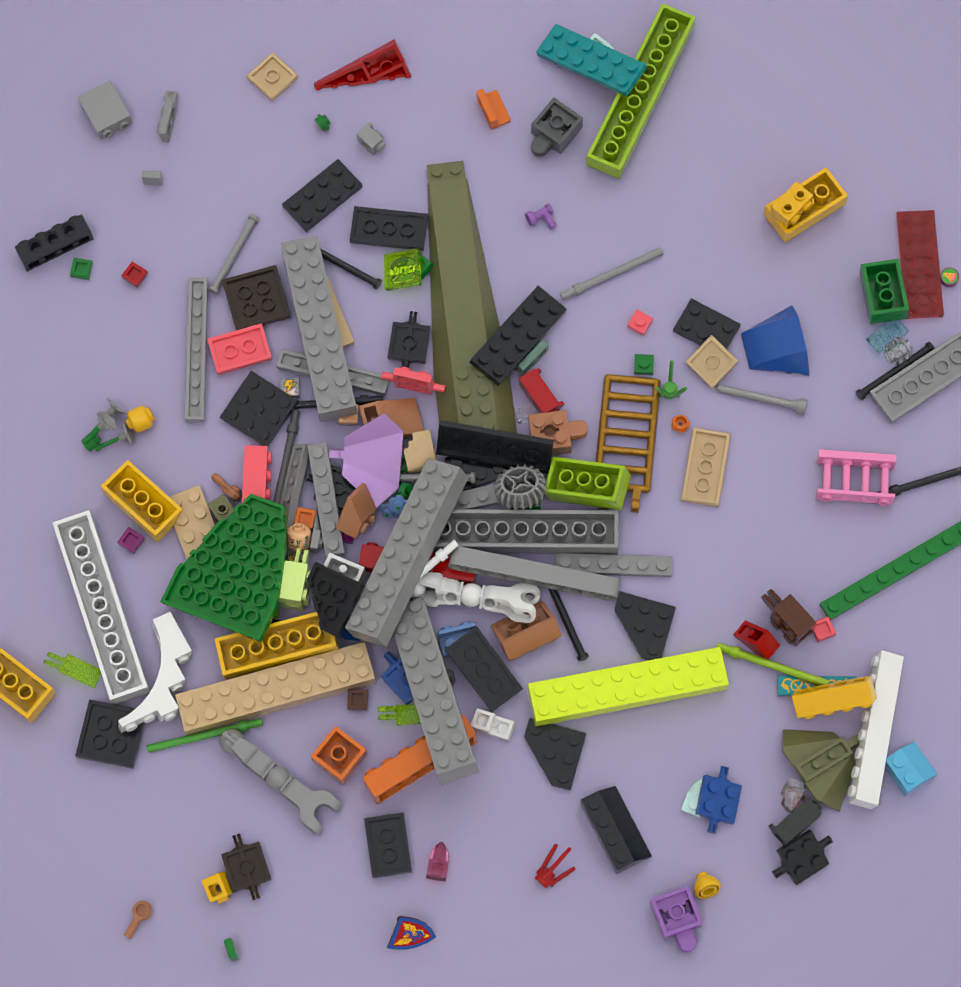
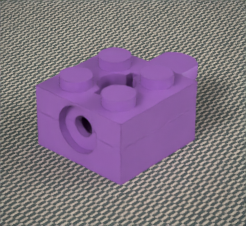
[650,886,703,953]

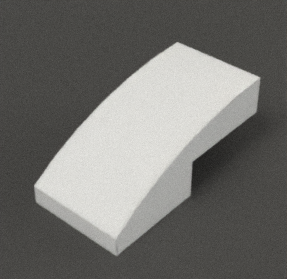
[471,708,516,741]

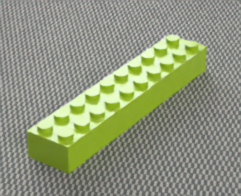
[586,3,696,179]

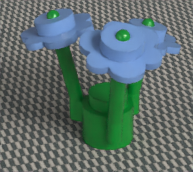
[379,483,413,519]

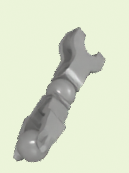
[219,729,342,835]

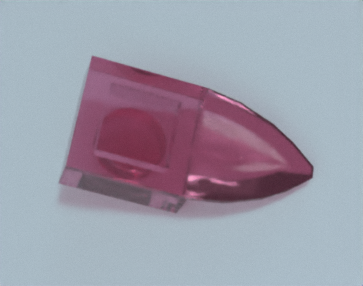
[426,842,449,882]

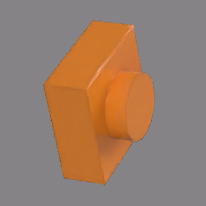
[293,507,317,531]

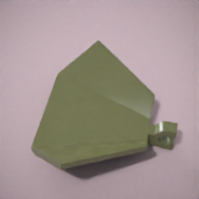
[782,729,860,812]

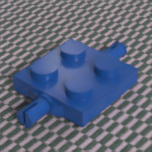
[381,651,414,705]
[695,766,742,834]

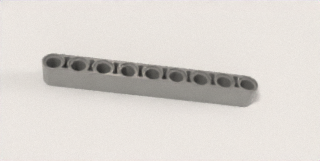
[448,546,620,601]

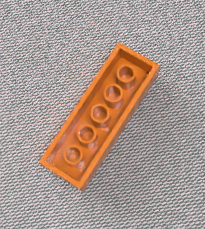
[362,714,477,805]

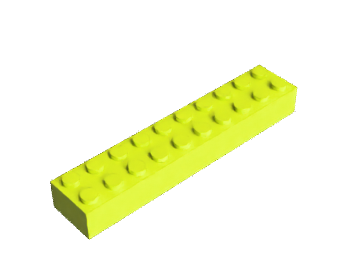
[527,647,729,726]

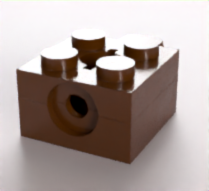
[761,589,817,647]

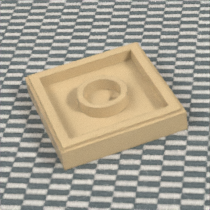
[247,52,298,102]
[686,335,739,389]

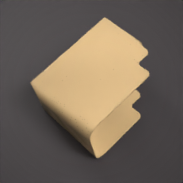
[403,430,437,474]

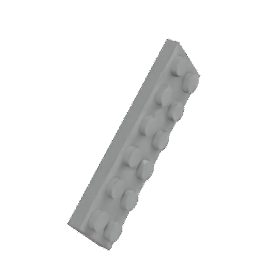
[869,332,961,424]

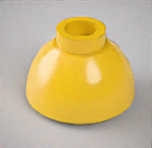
[694,872,721,899]

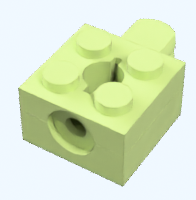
[279,548,311,611]

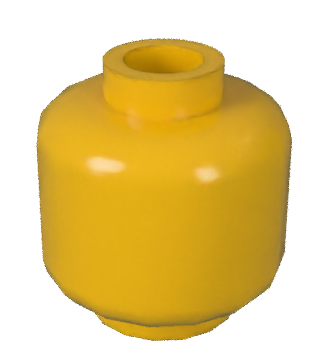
[125,405,155,433]

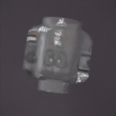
[883,337,913,365]

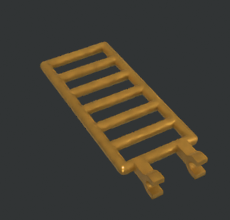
[596,374,661,513]

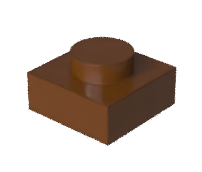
[347,689,368,711]

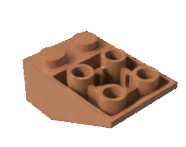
[359,398,424,439]

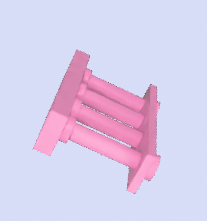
[816,449,896,506]

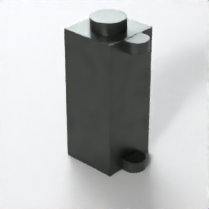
[768,795,822,846]

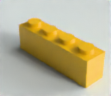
[792,675,877,719]

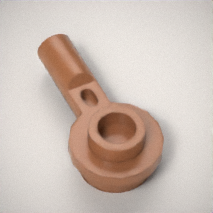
[211,473,242,501]
[124,901,153,939]

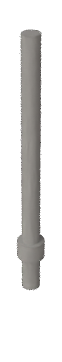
[560,248,663,300]

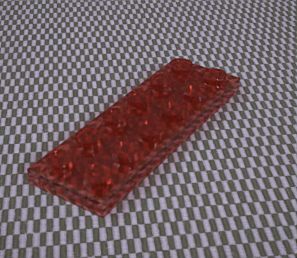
[896,210,944,319]

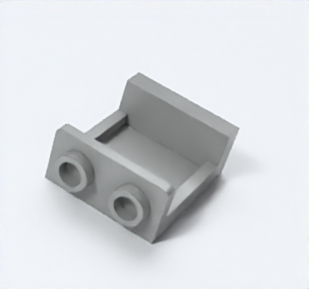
[78,81,132,139]

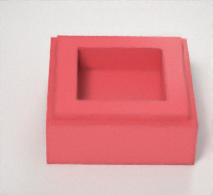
[813,616,836,642]

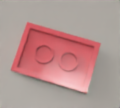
[208,323,272,375]

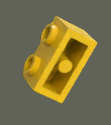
[770,181,813,228]

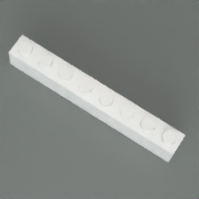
[848,650,904,809]

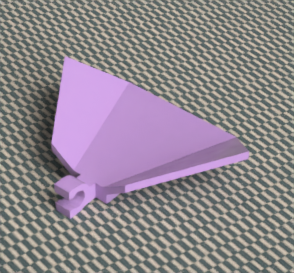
[329,413,404,508]

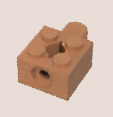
[528,410,588,456]

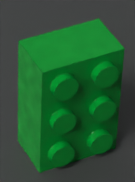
[860,259,909,324]

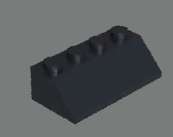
[580,786,652,874]

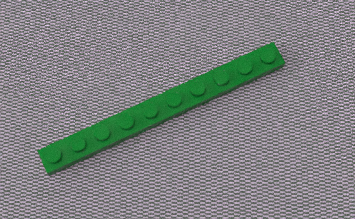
[820,521,961,621]

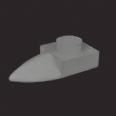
[309,513,323,554]

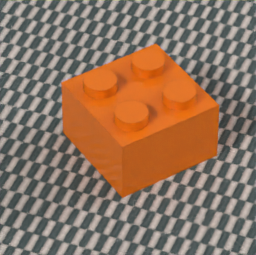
[311,726,367,785]

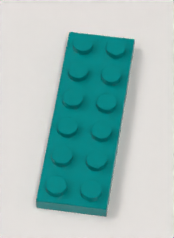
[536,24,647,96]

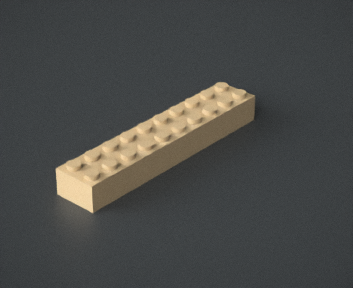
[175,642,376,735]

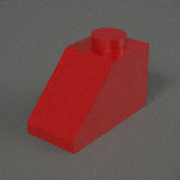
[733,620,780,659]

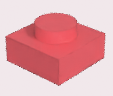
[627,310,653,336]

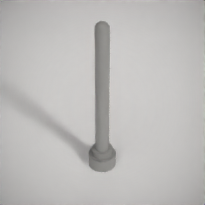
[716,385,807,415]

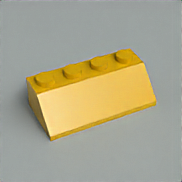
[101,460,183,543]

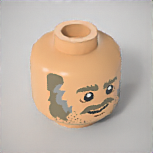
[286,523,311,552]

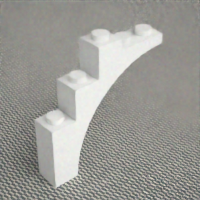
[118,612,192,733]

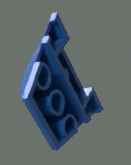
[741,306,810,376]

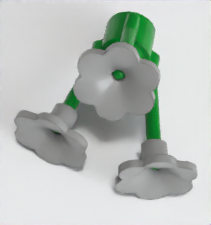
[81,398,135,452]

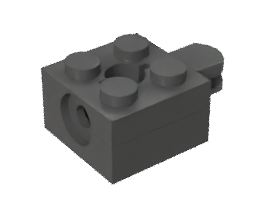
[531,97,583,157]

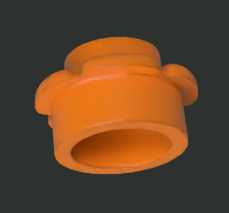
[671,415,690,433]

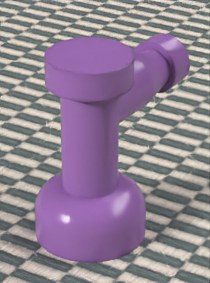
[525,203,557,229]

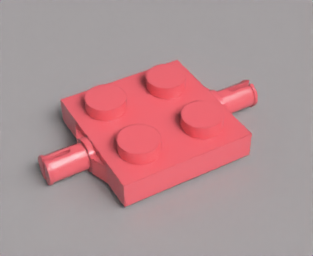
[381,367,446,395]

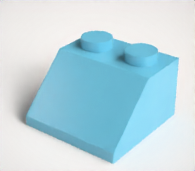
[885,742,938,796]

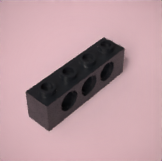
[14,214,94,272]

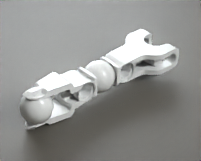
[411,572,540,623]

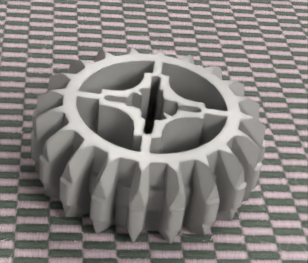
[494,464,547,511]

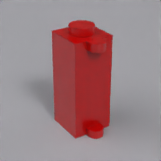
[519,368,565,413]

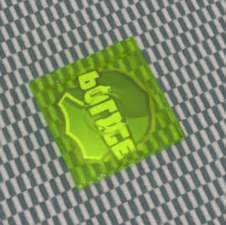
[384,248,421,291]

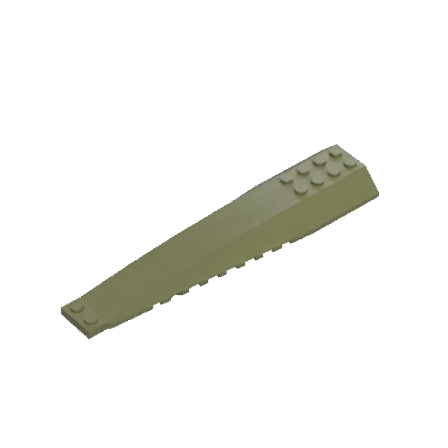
[427,161,517,433]

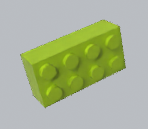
[546,457,631,510]

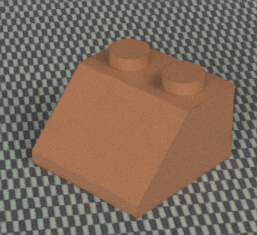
[336,483,377,539]

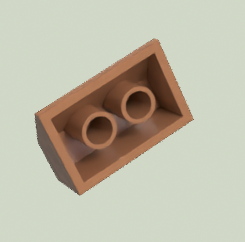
[490,601,562,661]

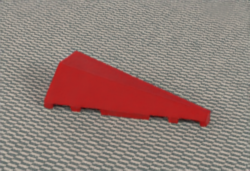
[314,39,412,91]

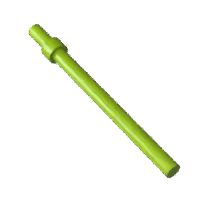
[716,642,830,685]

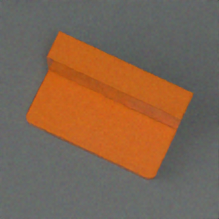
[476,89,511,130]

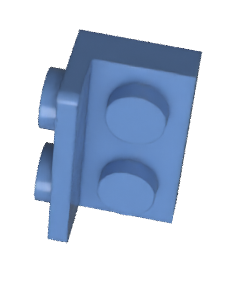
[438,621,476,658]

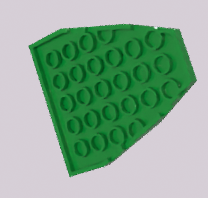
[160,494,286,643]

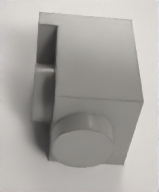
[357,122,386,156]

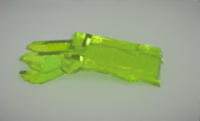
[43,652,101,689]
[377,704,421,725]

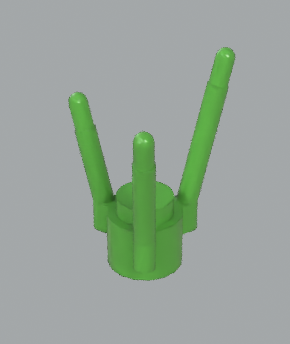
[656,360,687,400]

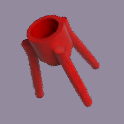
[535,844,575,888]

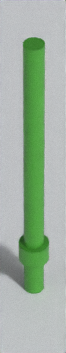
[146,718,263,753]

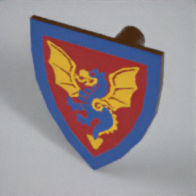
[387,916,436,950]

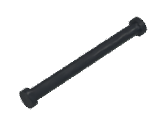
[320,248,382,290]
[856,342,935,400]
[548,589,589,661]

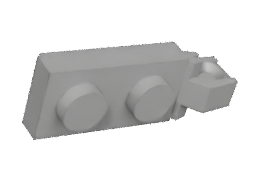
[157,90,178,142]

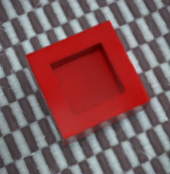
[121,261,148,288]

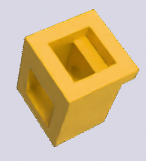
[201,871,233,904]

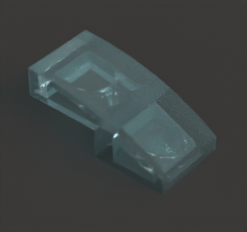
[866,320,909,354]

